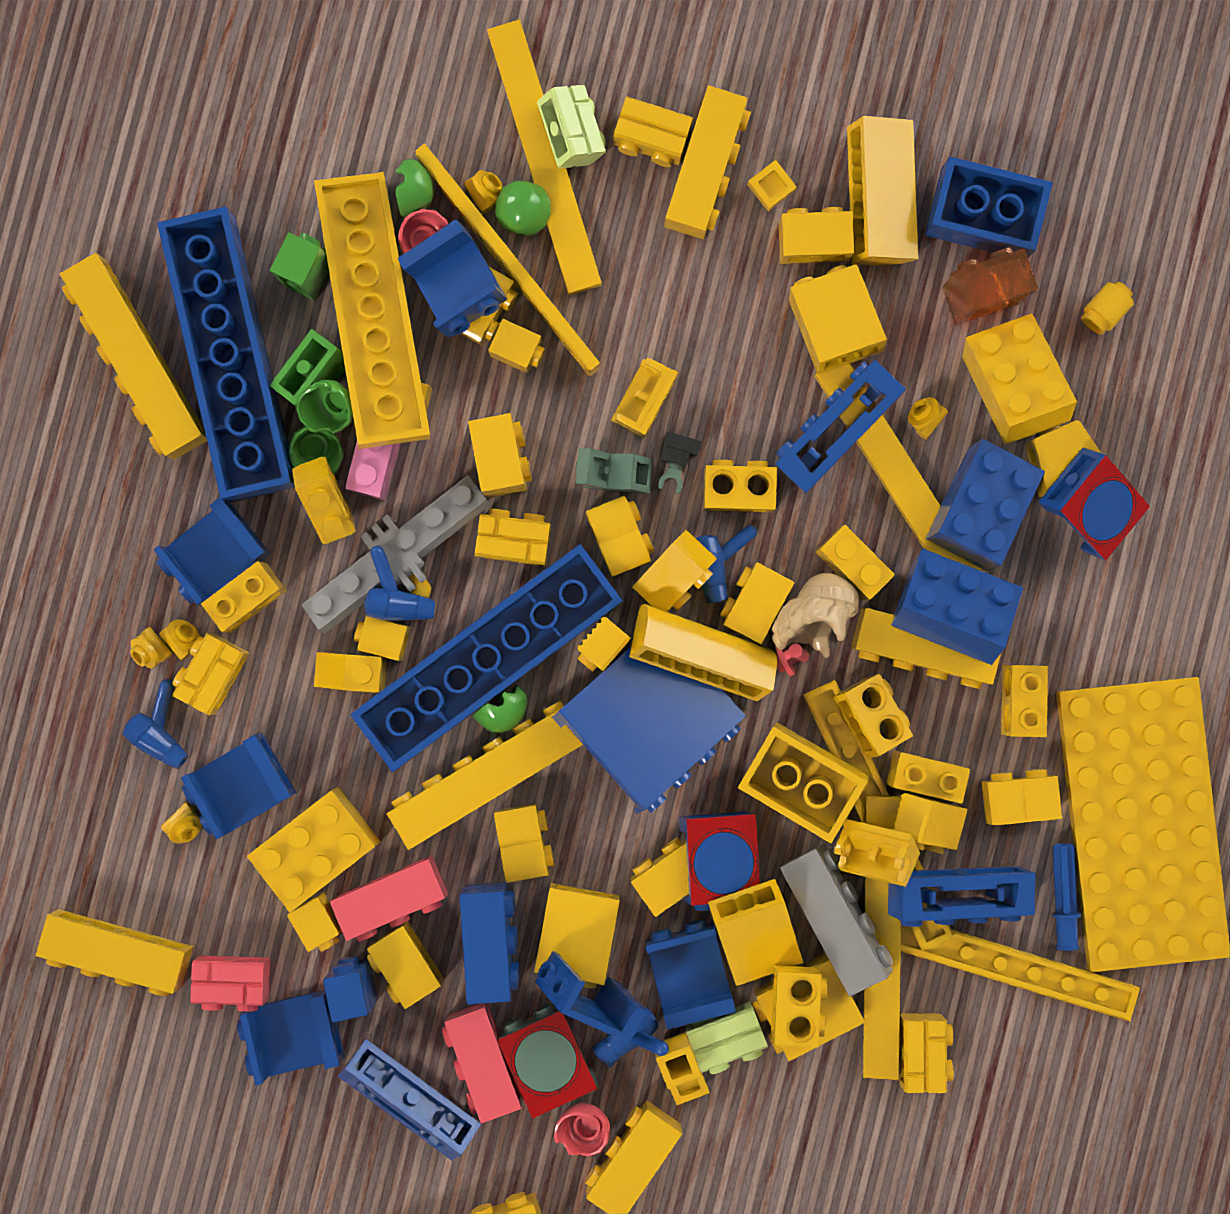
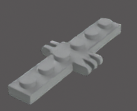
[301,475,491,634]

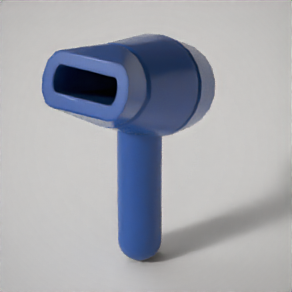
[696,525,757,604]
[364,545,435,621]
[122,679,189,770]
[592,1006,669,1068]

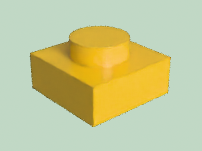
[747,160,797,212]

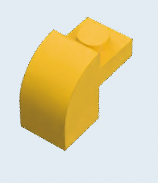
[654,1032,710,1105]

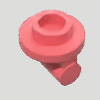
[775,644,809,677]

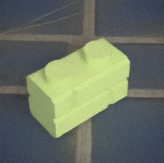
[537,85,606,169]
[685,1001,768,1074]

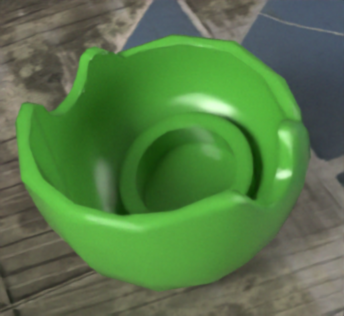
[396,159,434,218]
[495,180,551,236]
[296,379,353,434]
[288,425,344,474]
[472,685,528,733]

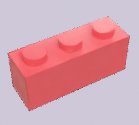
[330,855,448,942]
[442,1003,523,1124]

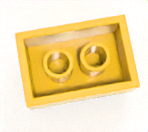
[962,313,1077,445]
[738,722,869,843]
[246,787,381,913]

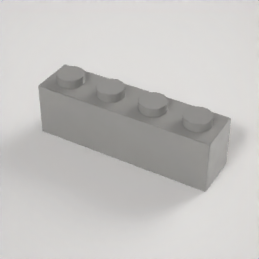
[780,843,893,997]

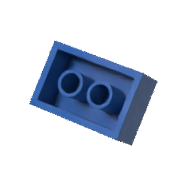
[924,156,1053,261]
[925,439,1045,571]
[891,548,1023,665]
[459,882,521,1004]

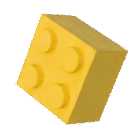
[468,413,532,499]

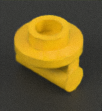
[464,170,502,214]
[908,397,948,440]
[159,619,200,661]
[130,627,173,669]
[161,801,202,844]

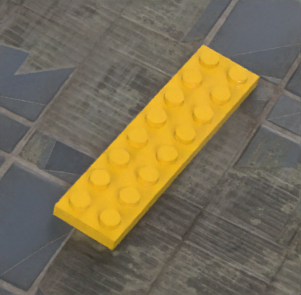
[314,172,430,449]

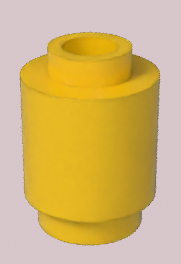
[1081,282,1134,335]

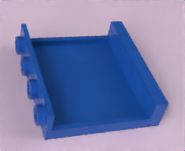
[552,647,746,814]

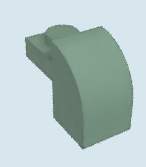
[575,448,653,494]

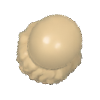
[772,573,859,658]

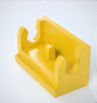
[611,357,678,439]
[834,819,920,887]

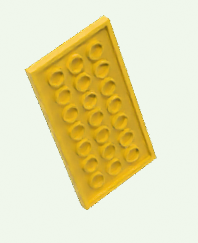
[1056,677,1230,972]

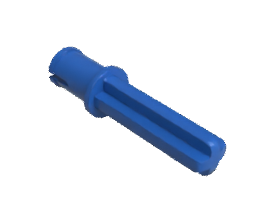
[1052,843,1081,951]

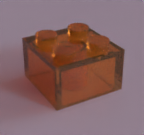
[942,247,1038,326]

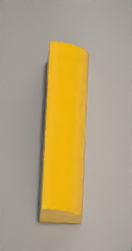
[847,116,919,266]
[629,604,777,701]

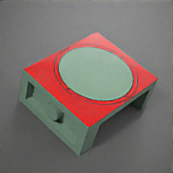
[497,1002,598,1119]

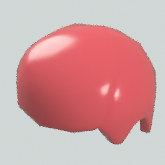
[398,209,448,254]
[554,1102,610,1156]

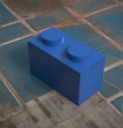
[323,955,378,1023]

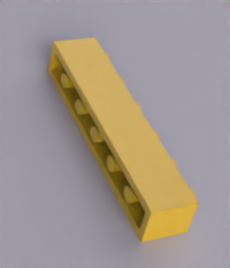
[60,253,207,460]
[386,700,583,850]

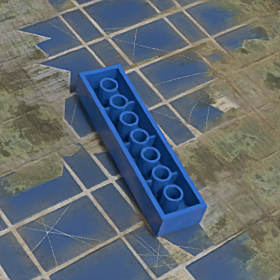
[157,206,295,503]
[350,544,623,772]

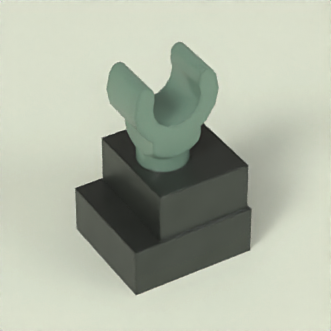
[658,432,702,494]

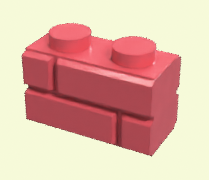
[190,955,271,1012]

